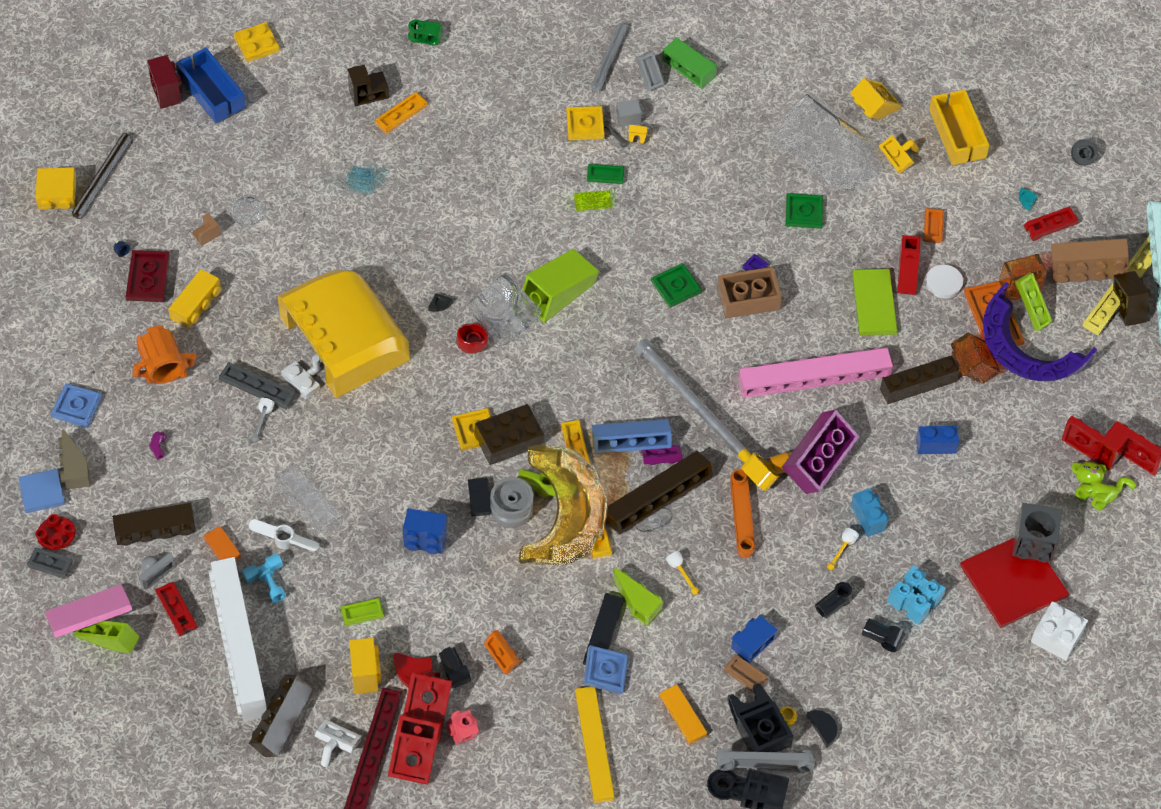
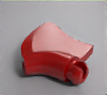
[393,653,440,689]

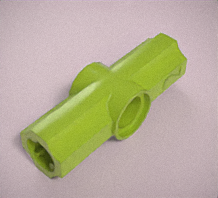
[517,468,576,502]

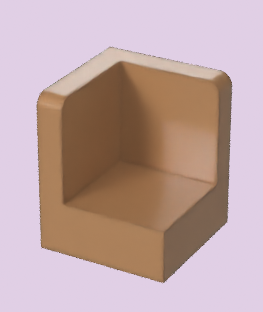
[192,213,220,246]

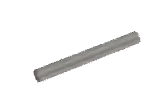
[591,23,627,93]

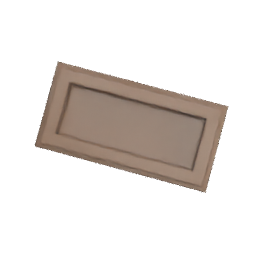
[724,654,768,691]

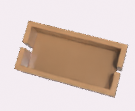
[1051,239,1129,283]

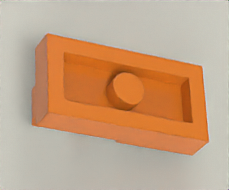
[484,630,522,674]

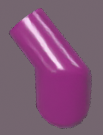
[149,431,166,460]

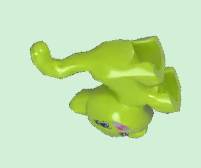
[1071,462,1136,511]

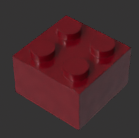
[147,55,183,109]

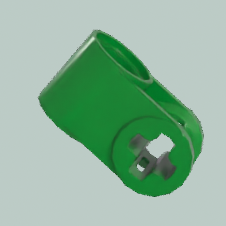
[408,19,443,46]

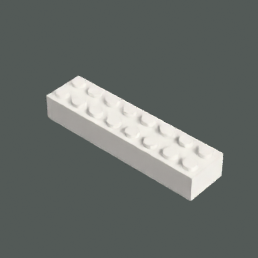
[208,557,267,721]

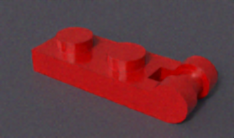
[1024,206,1078,241]
[155,581,197,637]

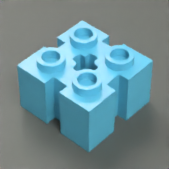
[887,565,946,625]

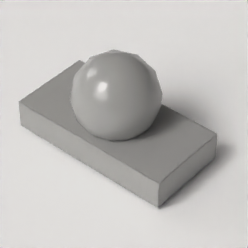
[636,51,665,91]
[138,553,176,590]

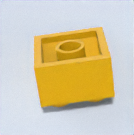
[850,78,902,120]

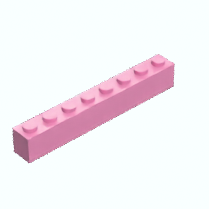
[738,348,893,398]

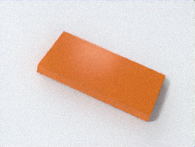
[964,281,1025,353]

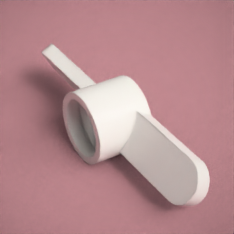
[249,519,319,551]

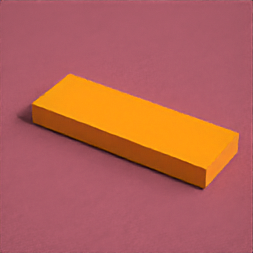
[375,92,428,134]
[659,684,708,745]

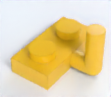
[878,135,919,174]

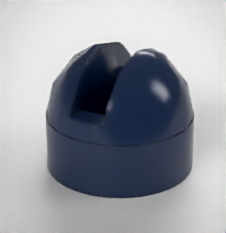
[113,241,130,257]

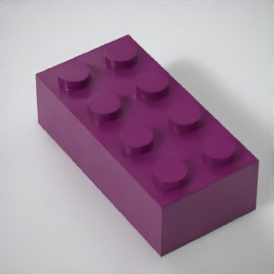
[782,409,860,494]

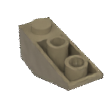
[58,429,90,489]

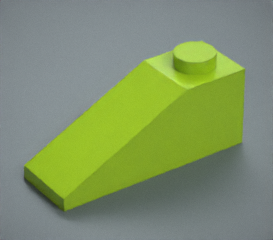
[73,621,139,654]

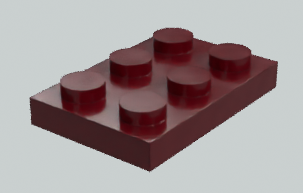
[126,250,170,302]

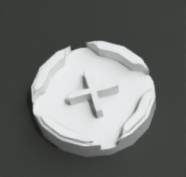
[925,264,963,299]

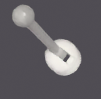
[251,398,275,443]

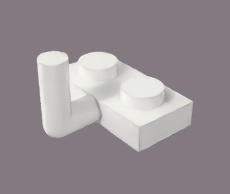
[281,355,321,399]
[315,719,362,767]

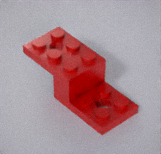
[1061,415,1161,476]
[388,672,453,785]

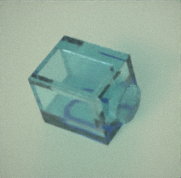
[346,166,375,194]

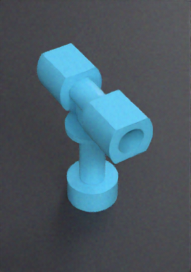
[241,553,286,603]

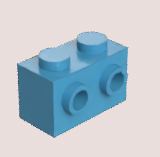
[851,488,889,537]

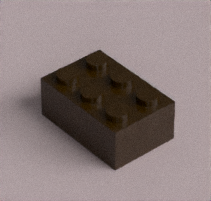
[474,404,544,465]

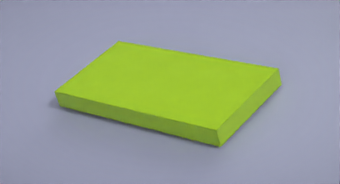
[852,269,897,336]

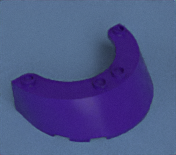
[983,282,1097,381]

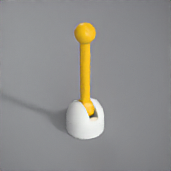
[827,528,859,571]
[666,551,699,595]

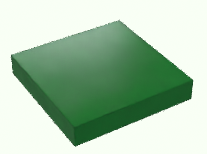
[785,193,823,229]
[651,263,702,308]

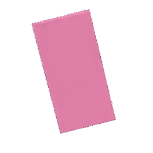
[45,584,132,638]

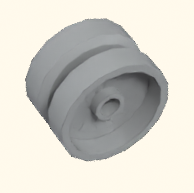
[490,477,534,528]

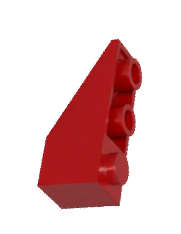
[897,235,921,295]

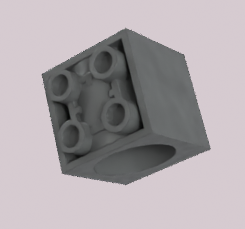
[1012,503,1062,562]

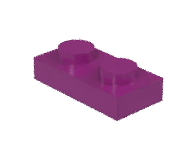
[641,445,682,465]

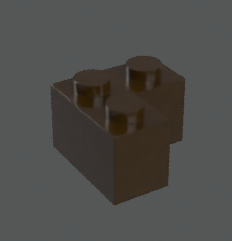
[347,64,389,107]
[1113,271,1151,326]

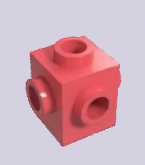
[446,710,479,745]

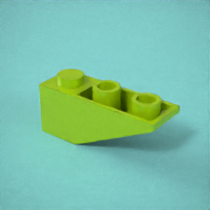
[613,567,663,626]

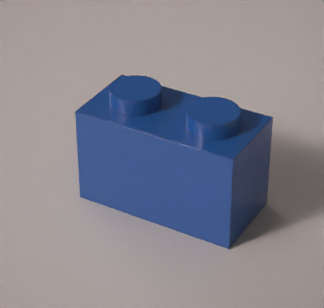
[916,425,959,454]
[731,615,778,663]

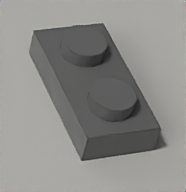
[27,547,73,579]

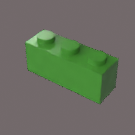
[662,37,717,89]

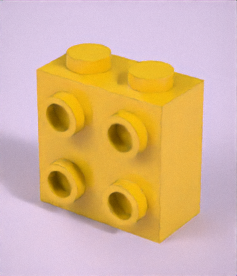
[35,167,76,210]

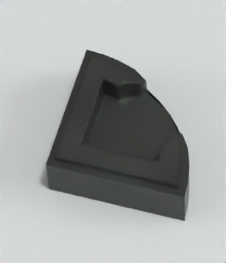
[428,293,453,312]

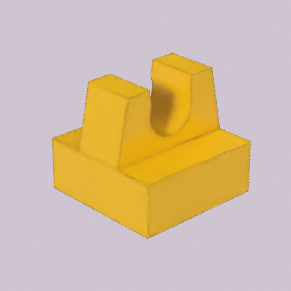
[628,124,648,144]

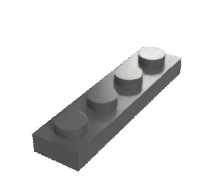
[219,362,296,410]

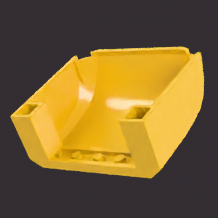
[277,270,410,398]

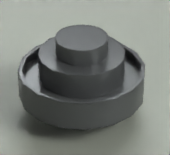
[1070,139,1098,166]

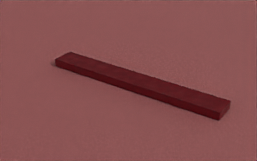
[344,687,402,809]

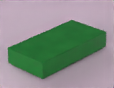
[587,164,624,184]

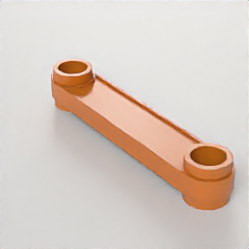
[730,469,755,558]

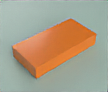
[923,208,944,243]
[203,526,241,561]

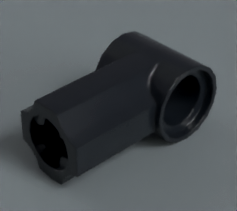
[815,582,852,619]
[862,618,905,652]
[439,647,471,689]

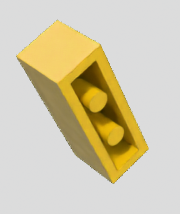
[168,269,221,329]

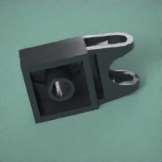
[727,683,793,752]

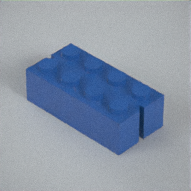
[176,47,246,124]

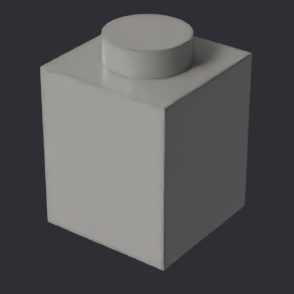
[616,99,644,127]

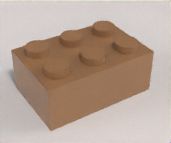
[717,267,782,319]

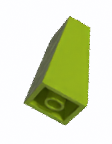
[519,249,599,323]

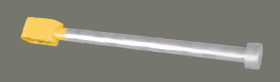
[634,339,779,491]

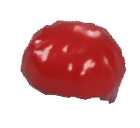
[456,323,488,354]

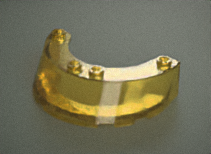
[518,444,607,565]

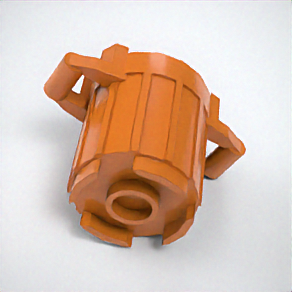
[132,326,197,384]

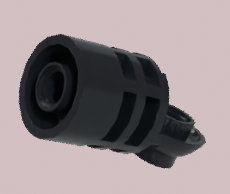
[707,768,789,809]

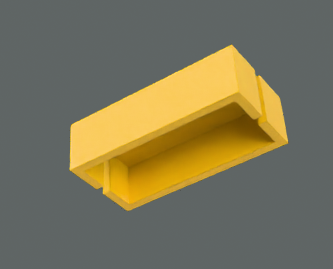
[929,89,989,165]

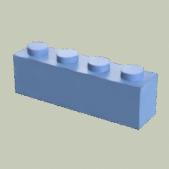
[592,419,671,454]

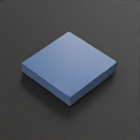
[51,383,102,428]
[18,469,65,513]
[583,645,628,694]

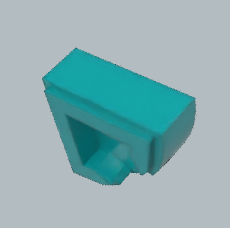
[1019,187,1038,211]

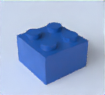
[403,508,447,554]

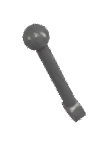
[603,121,627,148]

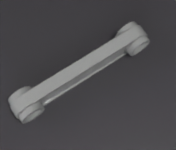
[716,748,815,772]

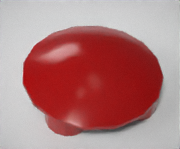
[35,514,76,550]

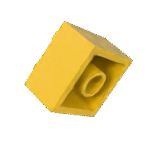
[349,638,382,694]

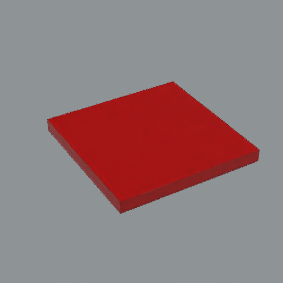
[960,538,1069,628]

